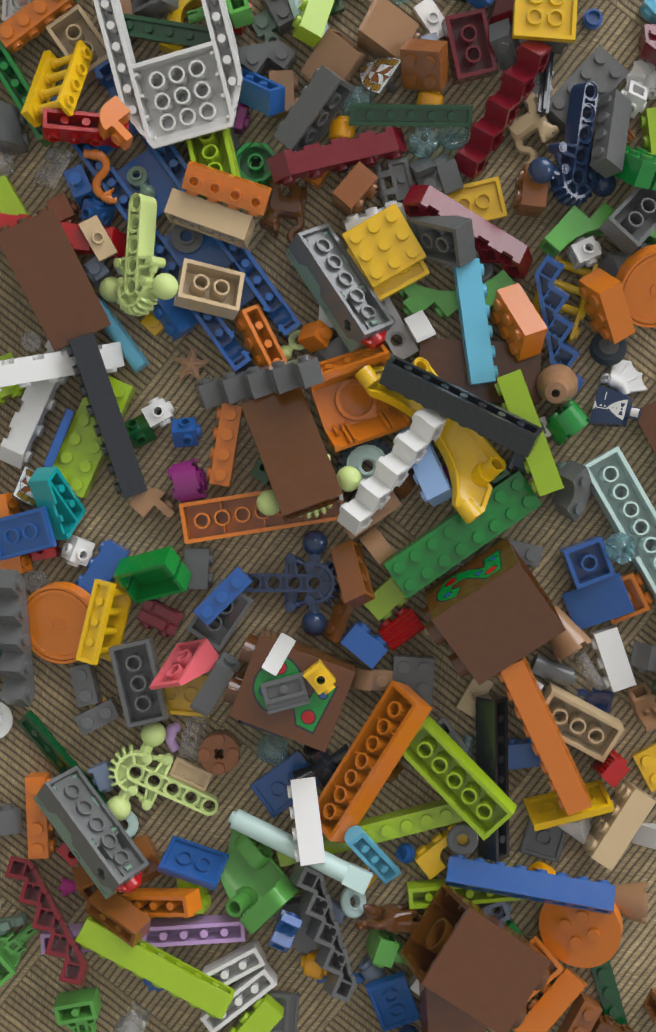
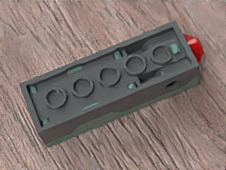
[285,223,395,352]
[34,766,150,899]

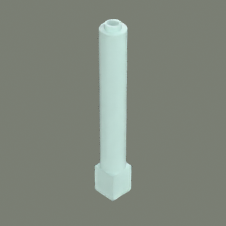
[228,809,373,895]

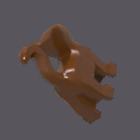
[259,180,308,244]
[356,901,418,934]

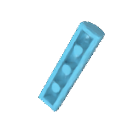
[98,298,150,373]
[344,825,401,884]

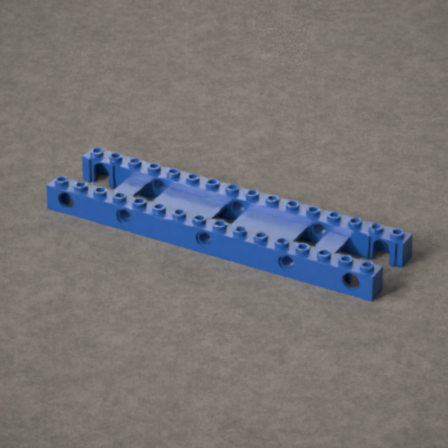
[49,59,302,373]

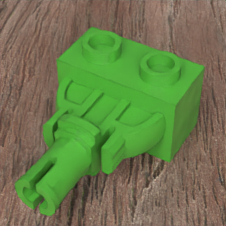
[186,0,255,29]
[0,921,39,987]
[365,929,407,968]
[53,986,102,1032]

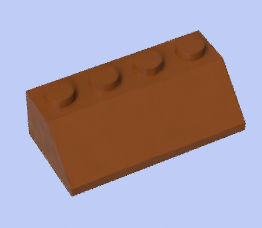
[72,834,164,900]

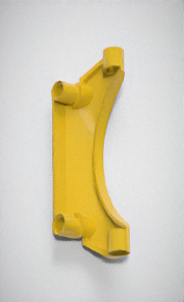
[355,357,506,524]

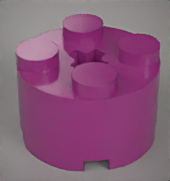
[168,458,208,503]

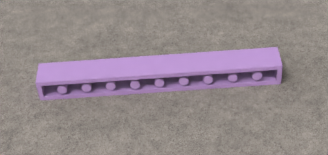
[40,914,247,955]

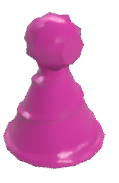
[57,877,77,898]

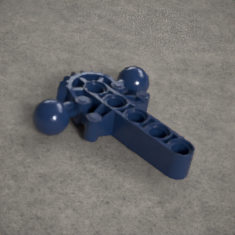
[528,81,617,206]
[225,530,341,636]

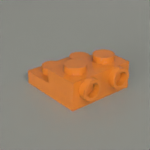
[611,570,653,625]

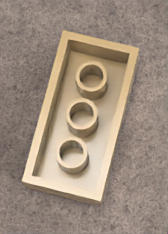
[543,682,625,763]
[582,779,656,871]

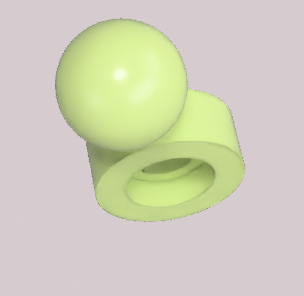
[280,330,305,361]

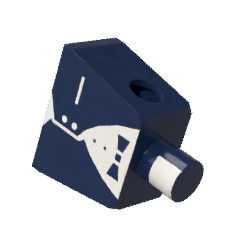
[589,385,642,427]

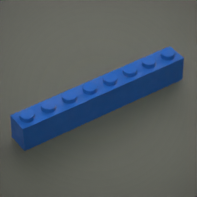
[445,854,616,915]

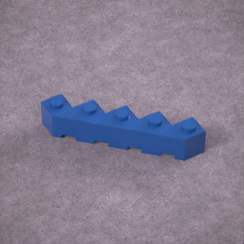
[534,254,584,399]

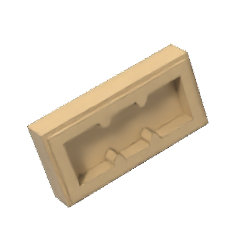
[78,215,117,263]
[455,678,494,718]
[168,756,213,792]

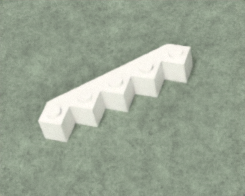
[0,340,68,469]
[0,342,125,391]
[337,408,447,535]

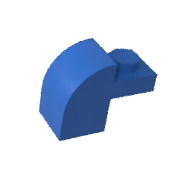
[267,909,302,953]

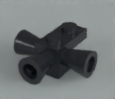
[292,743,349,788]

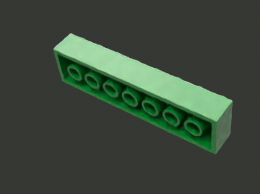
[381,470,542,599]

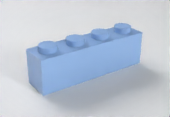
[397,426,452,507]

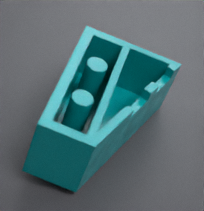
[28,466,87,540]

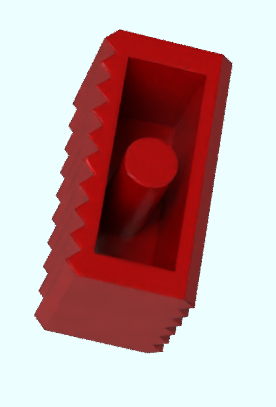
[378,606,425,651]
[590,749,631,788]

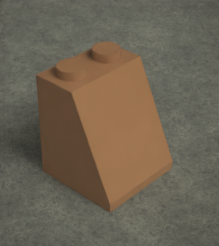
[357,0,420,68]
[301,28,370,83]

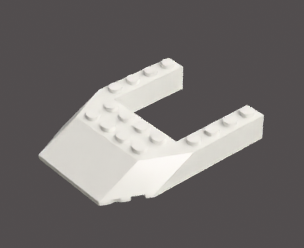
[93,0,243,149]

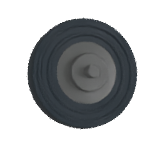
[589,333,627,366]

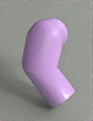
[165,722,181,753]

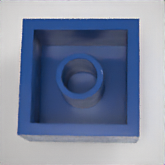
[559,535,616,589]
[340,620,388,669]

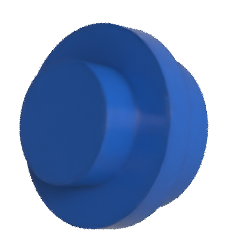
[582,8,603,30]
[396,843,415,864]

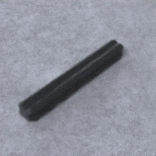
[537,49,554,117]

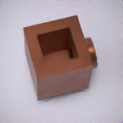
[46,193,79,224]

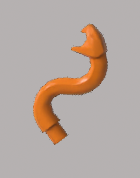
[83,149,117,205]

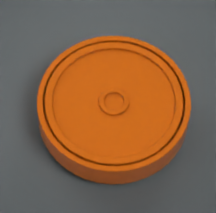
[615,244,656,328]
[27,581,91,664]
[539,902,623,968]

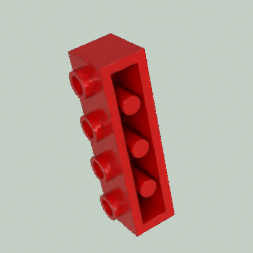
[42,108,129,148]

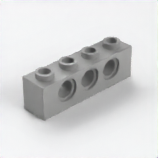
[381,297,419,360]

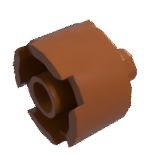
[199,730,241,775]

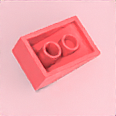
[149,638,220,690]

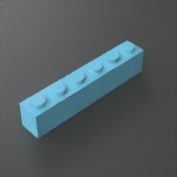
[452,258,498,386]

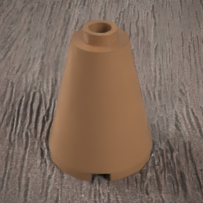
[537,364,578,405]
[549,606,592,662]
[614,881,648,924]

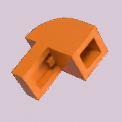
[98,95,133,151]

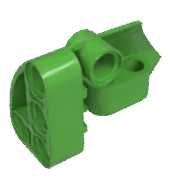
[220,829,299,935]

